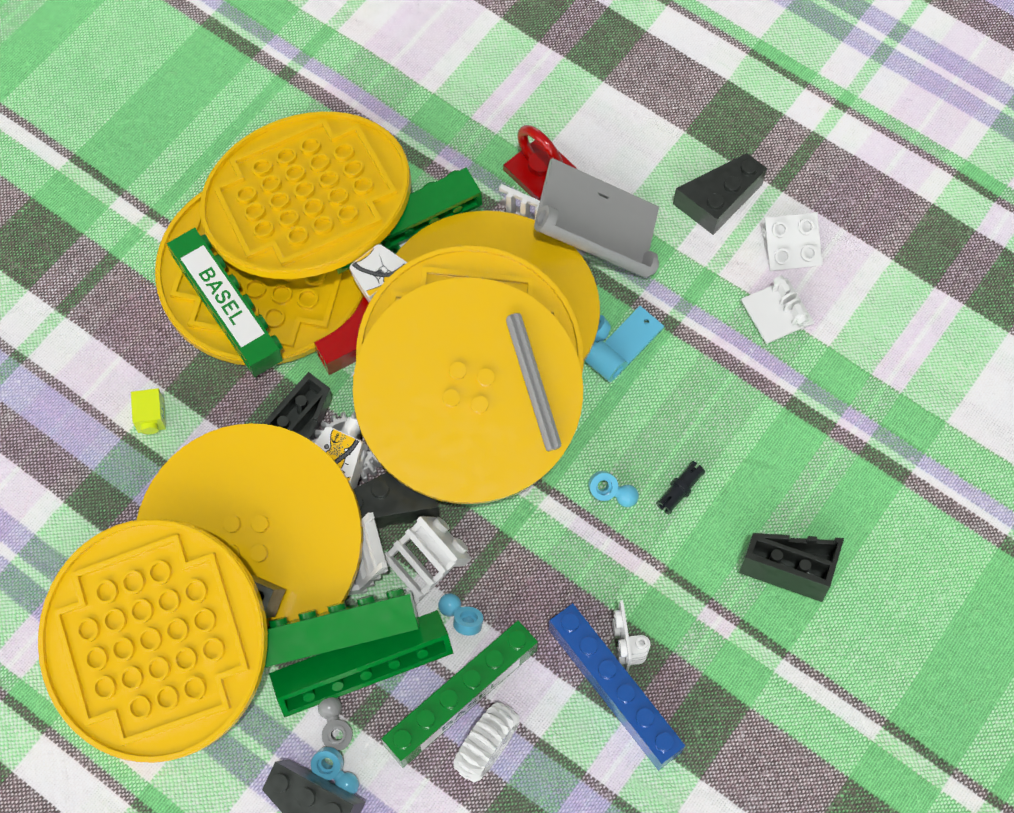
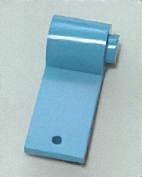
[585,306,664,382]

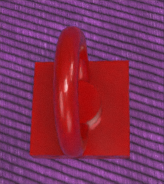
[503,125,577,201]

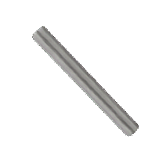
[506,313,561,451]

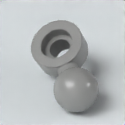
[318,697,352,751]

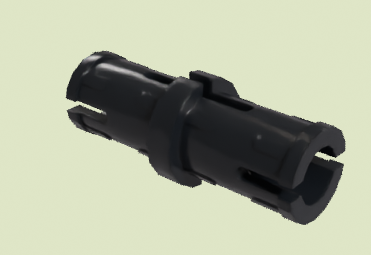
[656,461,705,514]

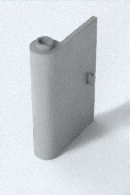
[534,158,659,278]

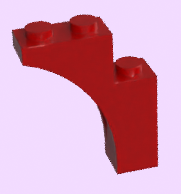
[314,296,369,375]

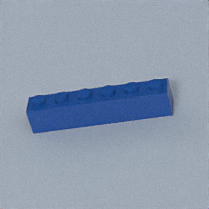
[548,603,685,771]

